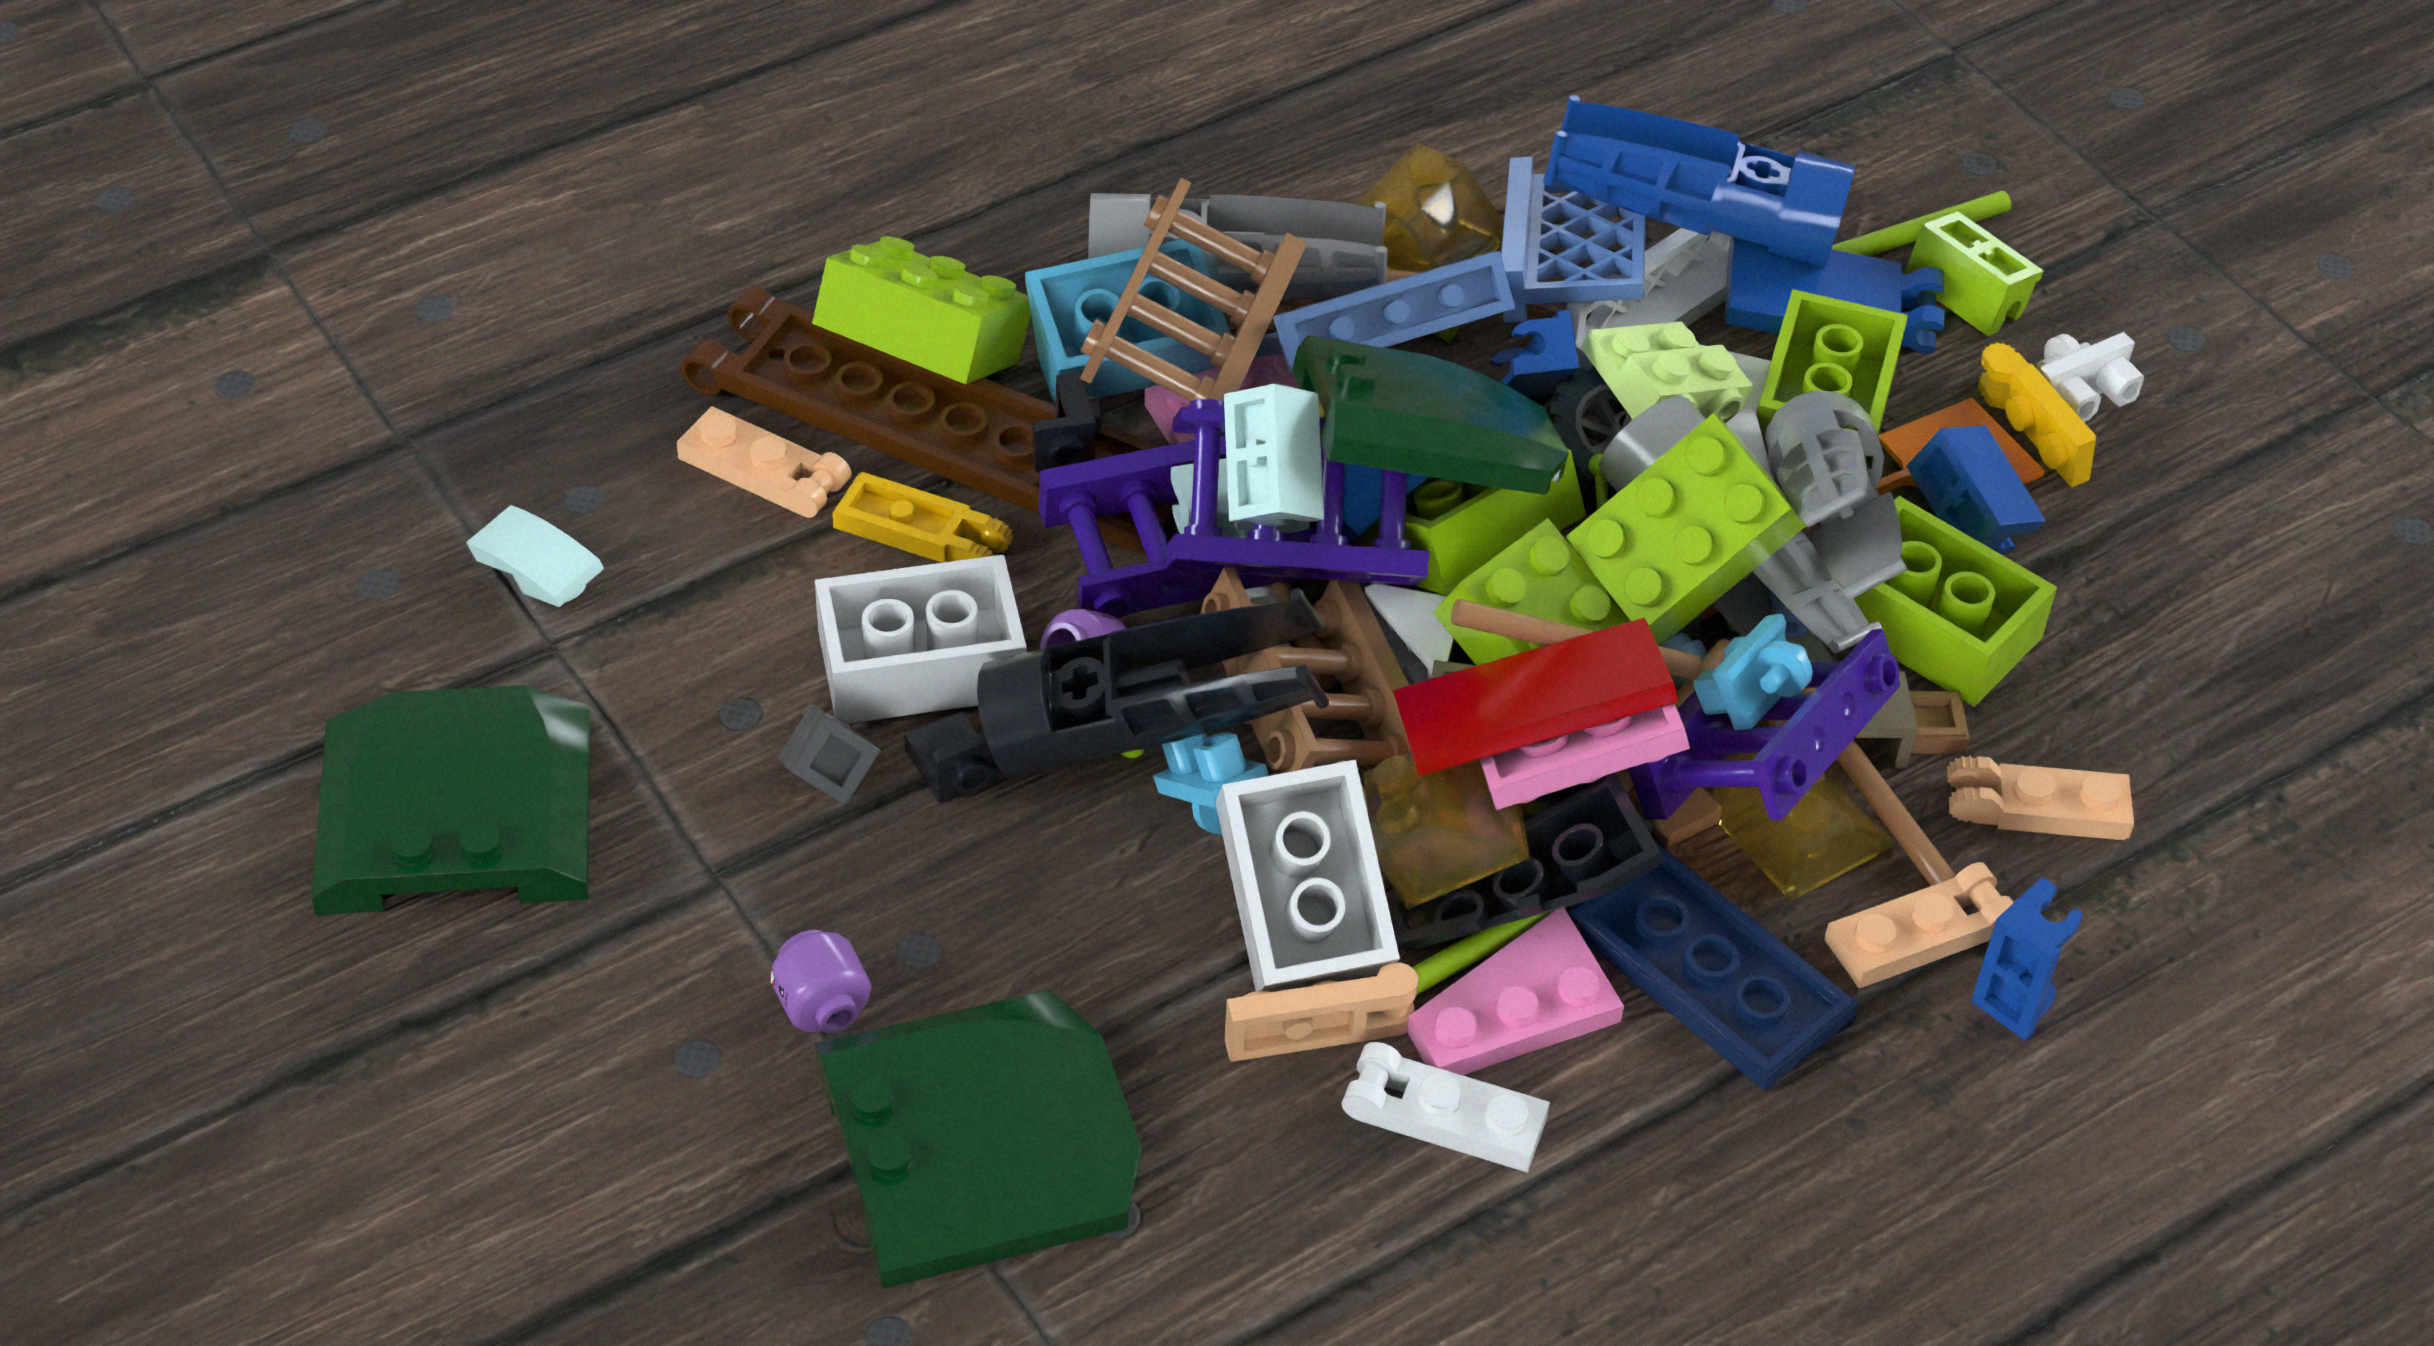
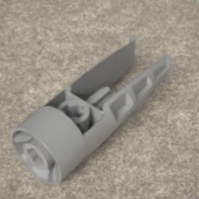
[1088,193,1387,301]
[1764,391,1908,600]
[1599,396,1882,690]

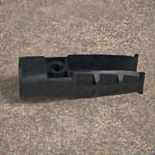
[977,588,1329,778]

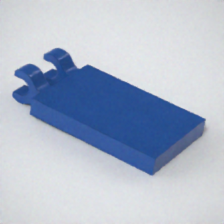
[1724,237,1944,354]

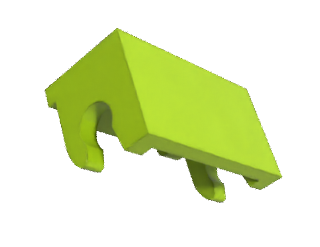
[1904,211,2044,336]

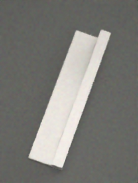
[1566,228,1731,371]

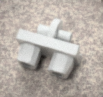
[2037,332,2144,422]

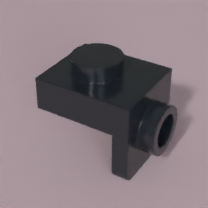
[1033,372,1102,473]

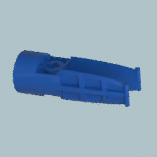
[1543,95,1855,268]

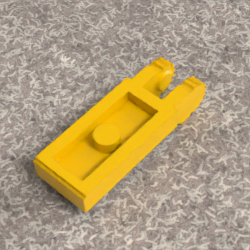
[1978,342,2097,488]
[832,472,1014,563]

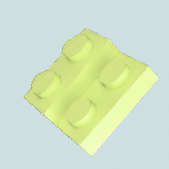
[1580,321,1753,422]

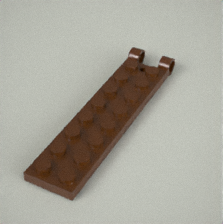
[681,287,1179,557]

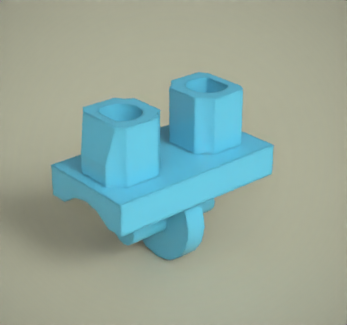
[1694,614,1813,731]
[1153,732,1269,835]

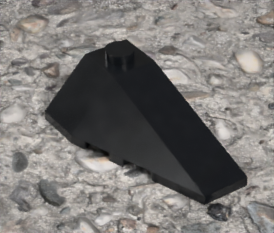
[1387,773,1666,952]

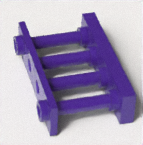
[1166,399,1429,586]
[1038,436,1317,619]
[1628,629,1901,820]

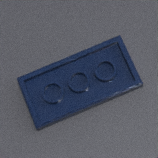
[1567,844,1859,1091]

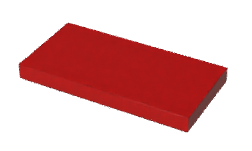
[1393,617,1678,776]

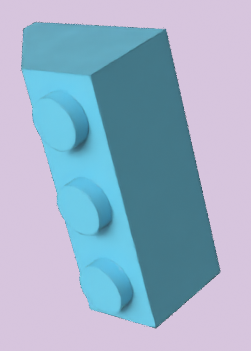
[1025,239,1231,406]

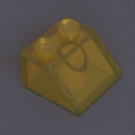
[1357,143,1504,272]
[1363,752,1530,909]
[1713,753,1895,901]

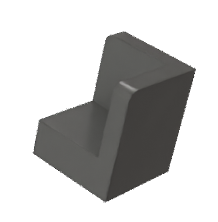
[778,703,881,805]

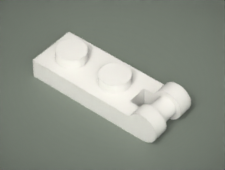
[1341,1042,1550,1173]

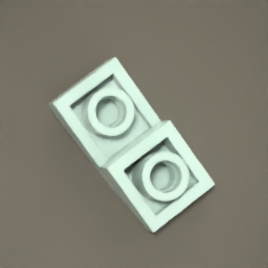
[466,505,604,607]

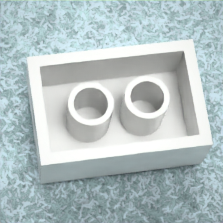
[815,555,1027,724]
[1215,760,1400,992]

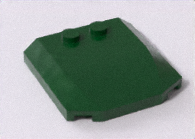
[1292,335,1569,495]
[312,685,592,915]
[814,989,1142,1288]

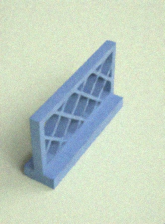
[1501,157,1646,323]
[1255,251,1515,374]

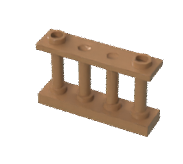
[1079,178,1307,437]
[1200,567,1436,801]

